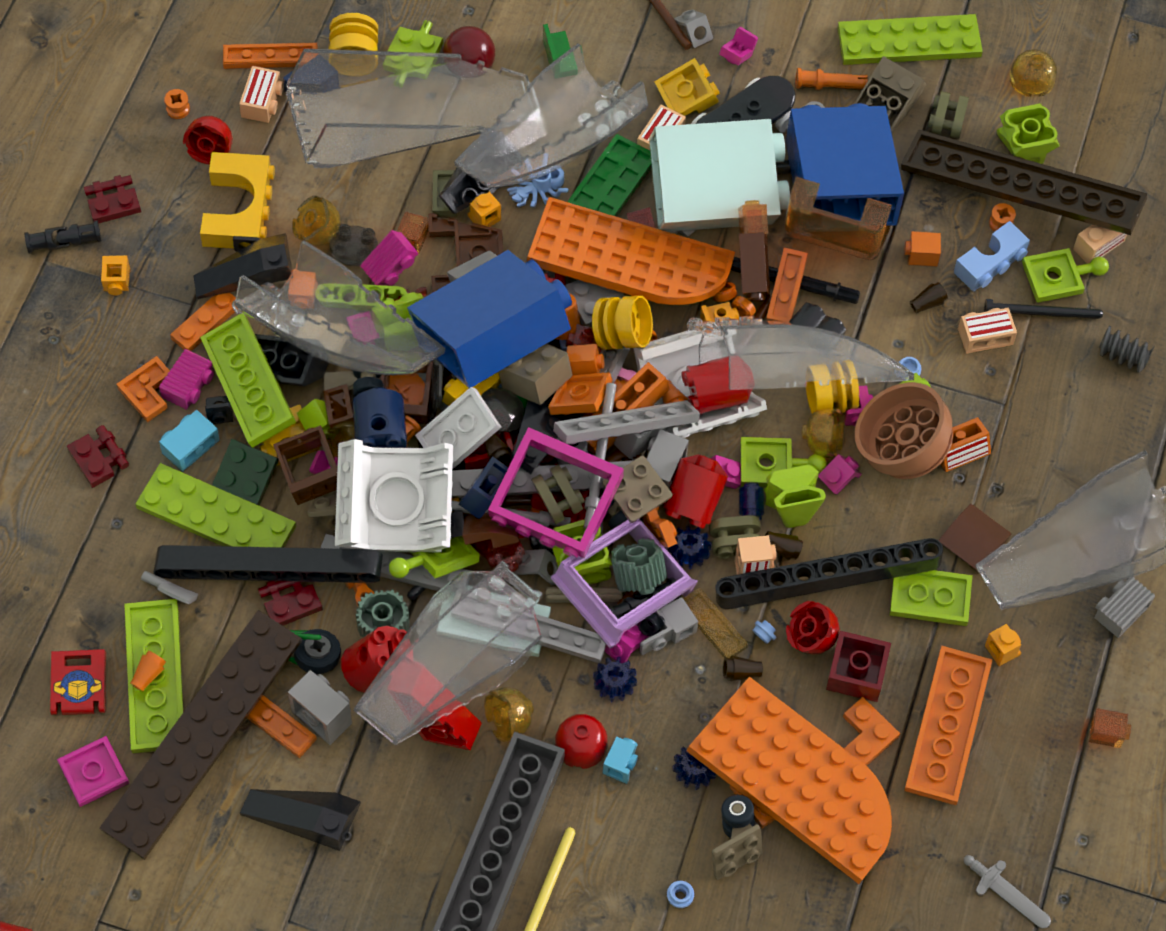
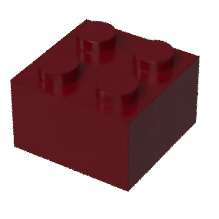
[826,631,891,702]

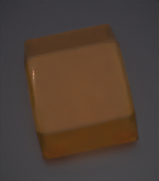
[784,177,892,261]

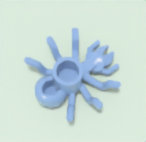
[507,154,569,208]

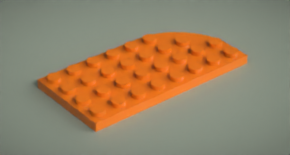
[526,197,735,305]
[687,677,892,884]

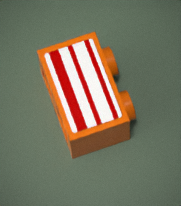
[940,417,991,472]

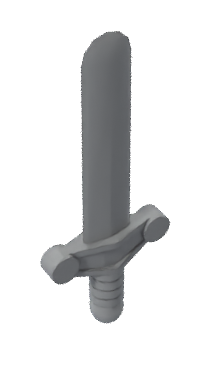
[964,855,1051,928]

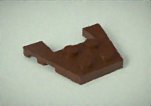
[428,213,504,293]

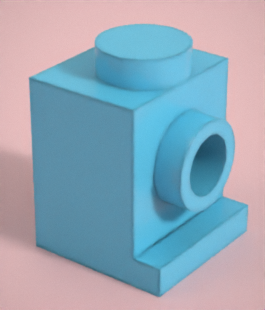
[603,736,638,784]

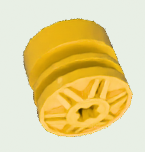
[328,13,379,74]
[592,296,653,350]
[805,359,859,418]

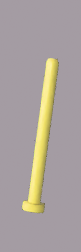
[524,827,575,931]

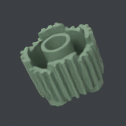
[611,538,667,595]
[356,589,410,638]

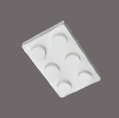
[415,387,501,470]

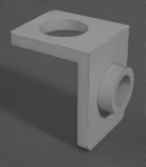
[674,10,713,48]
[512,549,558,585]
[640,609,673,655]

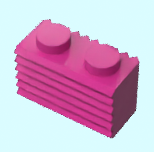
[360,230,418,286]
[159,349,214,410]

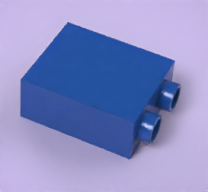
[785,103,904,229]
[407,250,572,388]

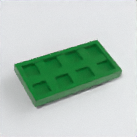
[567,134,652,217]

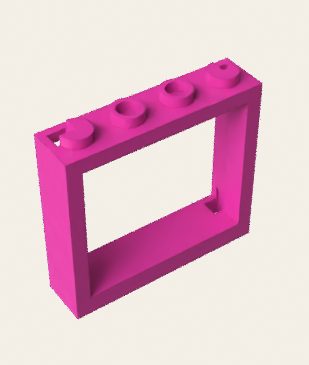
[488,427,624,559]

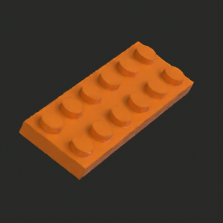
[904,645,993,805]

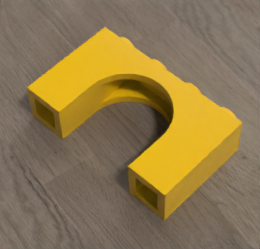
[200,152,275,249]

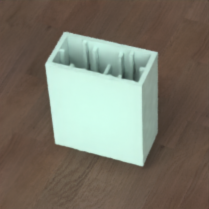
[649,119,790,232]

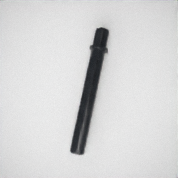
[731,257,860,304]

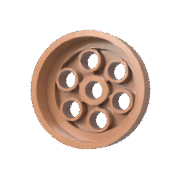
[855,382,953,479]

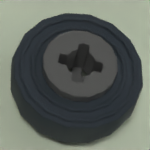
[294,629,341,674]

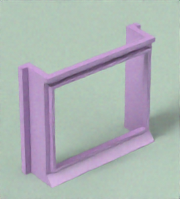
[551,519,698,648]

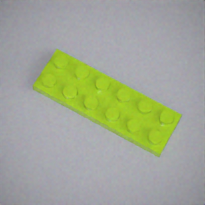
[837,14,983,65]
[200,312,296,448]
[135,463,296,548]
[125,599,184,754]

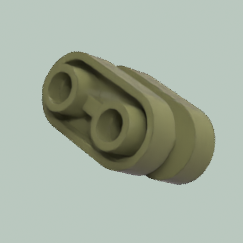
[928,91,969,139]
[531,464,585,524]
[709,515,761,559]

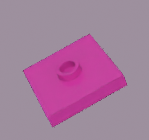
[57,736,129,807]

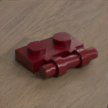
[84,175,141,224]
[67,425,129,488]
[257,581,323,626]

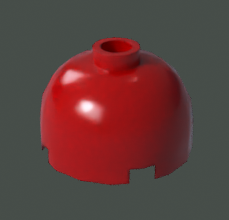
[183,116,233,164]
[786,601,840,655]
[555,714,608,769]

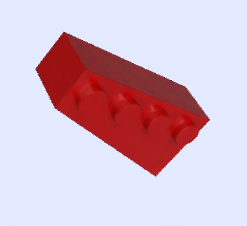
[387,662,482,751]

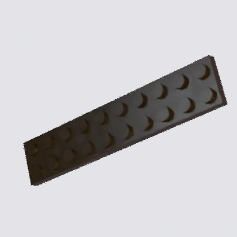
[901,130,1147,236]
[100,610,302,860]

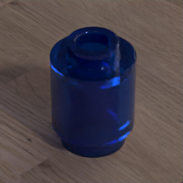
[739,483,764,520]

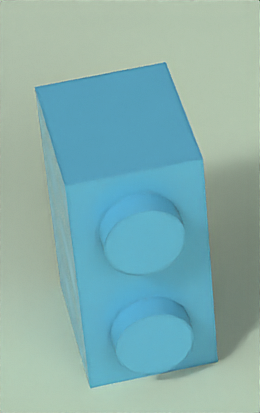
[159,410,220,472]

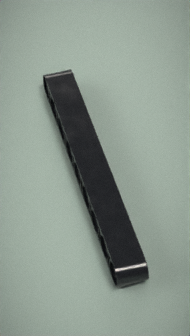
[715,538,943,609]
[153,545,383,583]

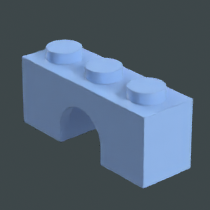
[953,221,1030,292]

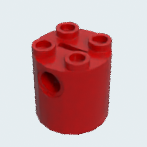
[681,354,754,415]
[662,454,729,528]
[341,626,414,693]

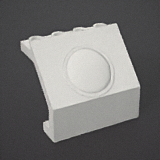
[633,320,767,438]
[335,439,453,552]

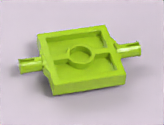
[382,20,444,87]

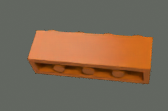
[587,362,670,456]

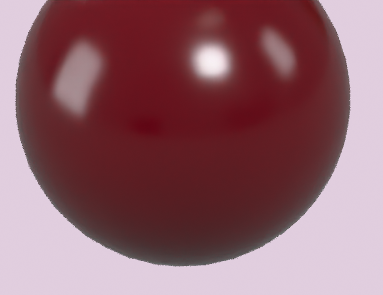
[443,26,495,78]

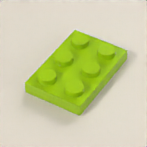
[889,570,973,626]

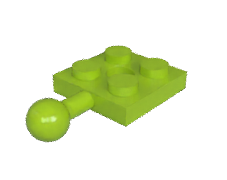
[1022,248,1109,303]
[740,437,827,487]
[389,537,480,578]

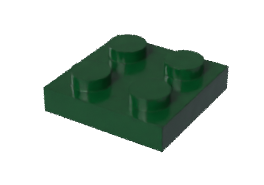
[212,439,279,506]

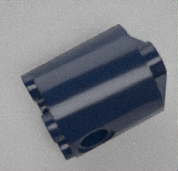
[353,387,407,448]

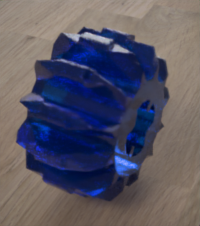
[668,524,712,570]
[593,656,637,702]
[672,746,716,790]

